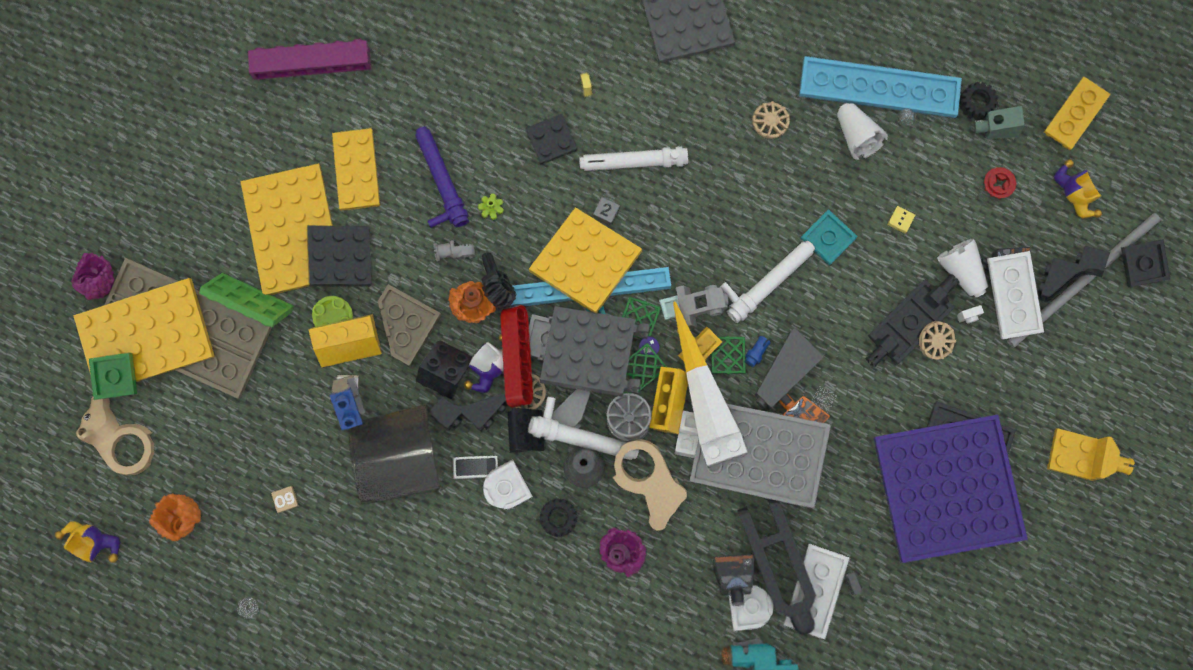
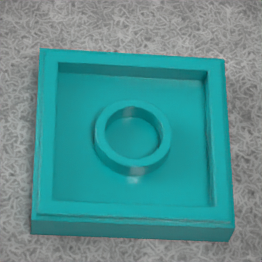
[800,209,858,266]

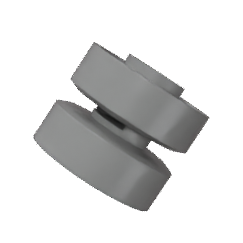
[607,393,651,442]

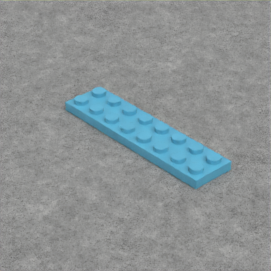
[799,56,962,118]

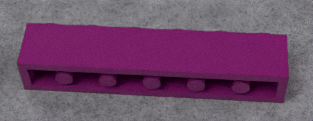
[248,39,371,80]

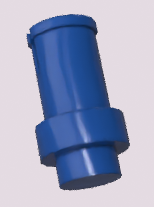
[745,336,771,367]

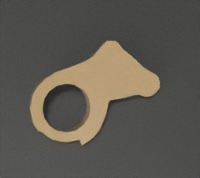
[613,439,687,530]

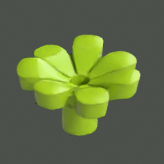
[478,194,504,220]

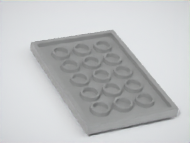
[690,404,831,509]

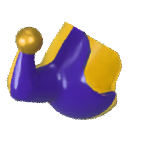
[1053,159,1102,218]
[55,521,120,563]

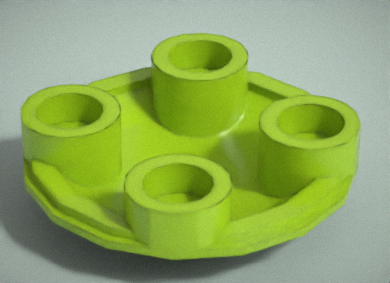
[312,296,353,327]

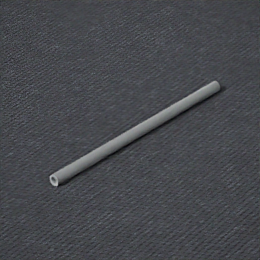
[1007,213,1161,348]

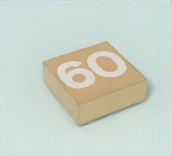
[271,486,299,513]

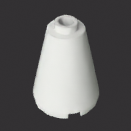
[837,103,888,160]
[937,239,988,297]

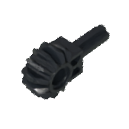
[481,252,517,309]

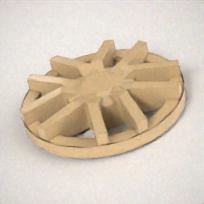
[752,101,790,139]

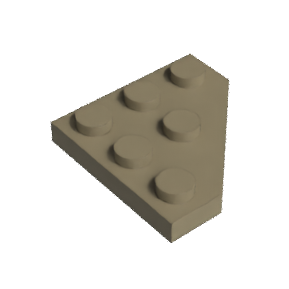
[378,284,441,367]

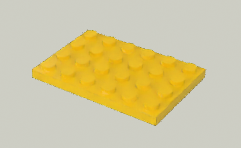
[240,163,333,295]
[73,278,215,382]

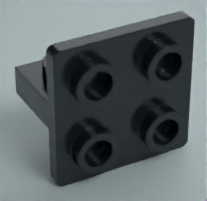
[507,408,545,453]

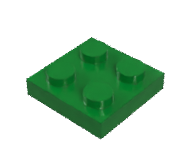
[89,353,137,400]

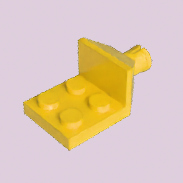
[1047,428,1134,481]

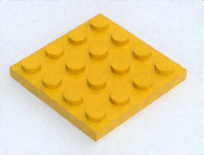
[529,207,642,313]

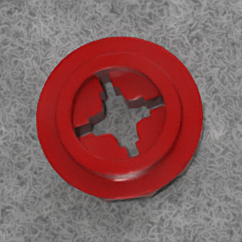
[983,167,1016,199]

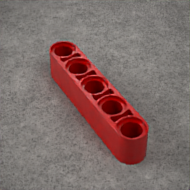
[500,305,533,408]

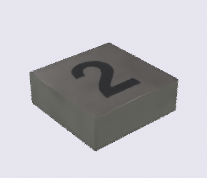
[593,197,620,224]

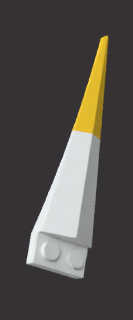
[673,301,748,466]

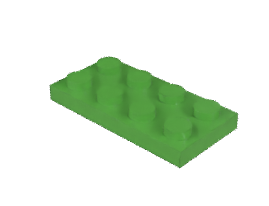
[199,273,294,327]

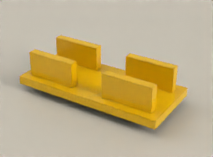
[1044,77,1110,150]

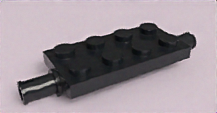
[865,274,960,368]

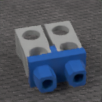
[330,375,365,430]

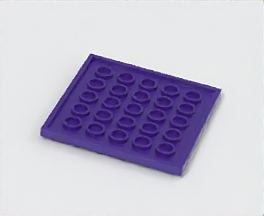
[874,415,1028,563]

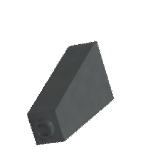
[754,328,824,410]

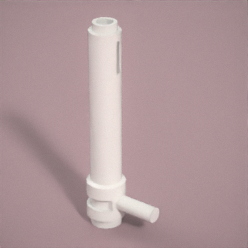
[580,146,688,171]
[720,241,815,323]
[528,397,639,460]

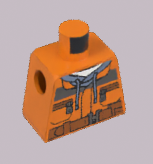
[778,394,830,423]

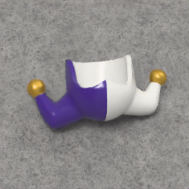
[464,334,504,393]

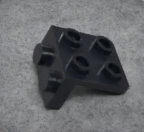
[416,341,473,400]

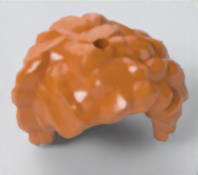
[448,281,496,323]
[149,494,201,541]

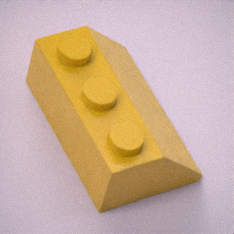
[309,314,382,368]

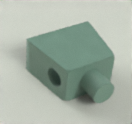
[974,106,1025,139]

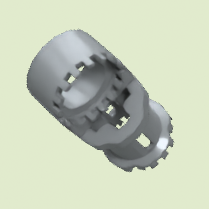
[433,240,476,261]

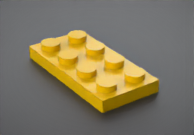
[332,128,380,211]

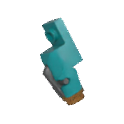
[722,638,798,670]

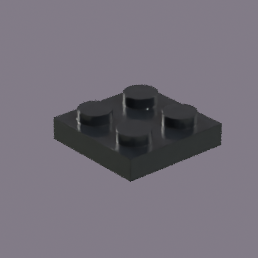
[526,114,577,165]
[1121,239,1170,287]

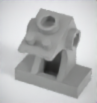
[676,285,728,329]

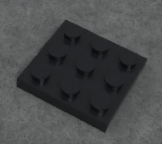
[307,225,372,287]

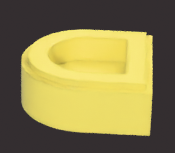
[580,73,592,97]

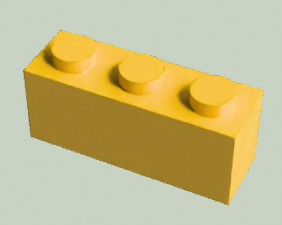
[649,367,688,434]

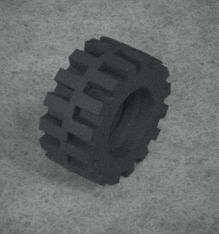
[959,82,998,120]
[540,499,577,537]

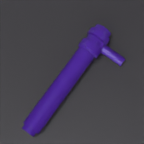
[415,126,469,228]

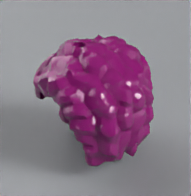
[71,253,114,300]
[600,528,646,577]

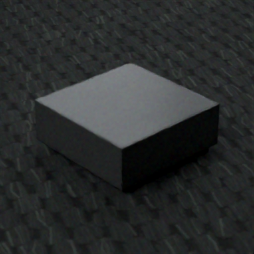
[844,572,862,595]

